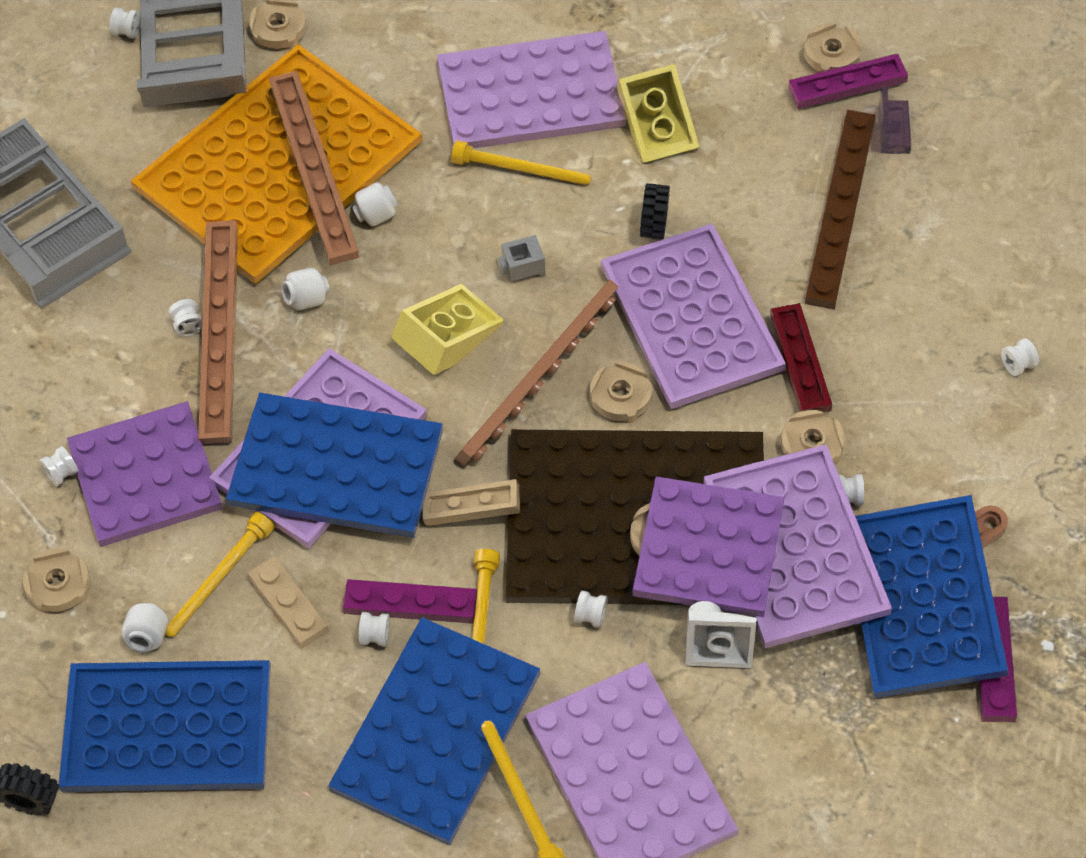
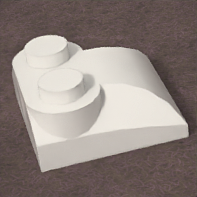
[685,601,756,668]

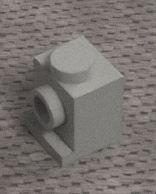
[498,235,545,281]

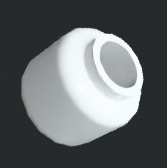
[352,182,398,226]
[281,268,329,310]
[121,603,169,652]

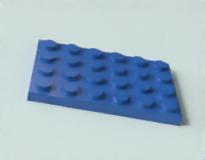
[226,392,443,538]
[855,495,1009,698]
[328,617,541,846]
[59,660,271,792]

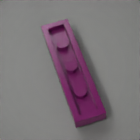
[788,53,908,109]
[343,579,477,624]
[979,597,1017,722]

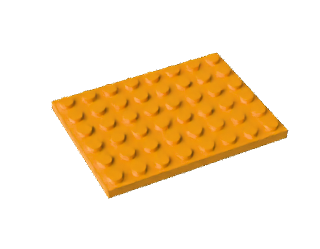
[131,44,423,284]

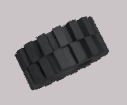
[640,183,670,239]
[0,763,59,816]

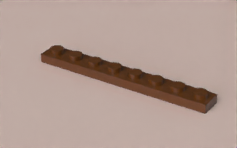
[805,110,876,310]

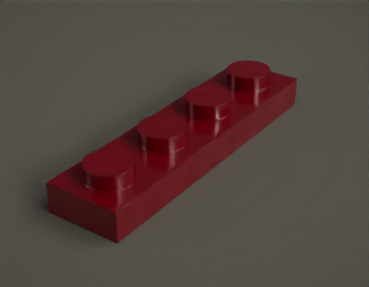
[770,303,833,412]

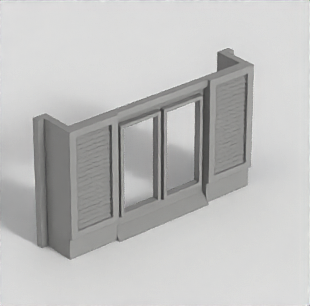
[137,0,247,107]
[0,118,132,309]

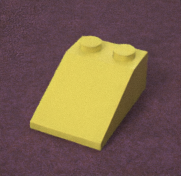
[616,64,700,164]
[391,284,504,375]

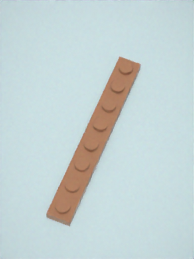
[269,71,359,266]
[198,220,238,444]
[455,279,619,467]

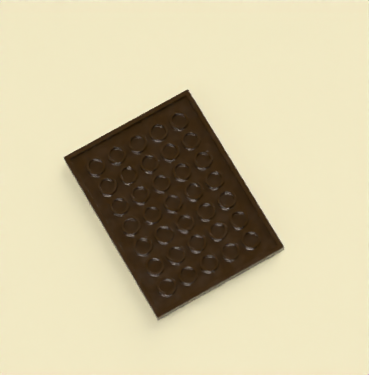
[506,429,764,605]

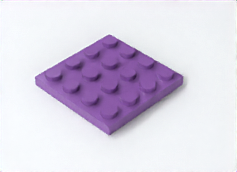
[67,401,223,547]
[633,477,784,617]

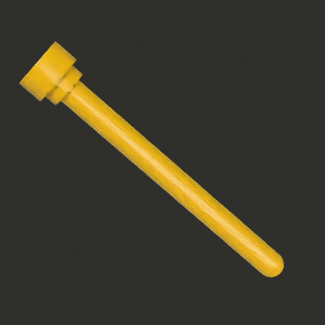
[451,140,591,185]
[165,511,275,637]
[472,549,500,644]
[481,721,566,858]

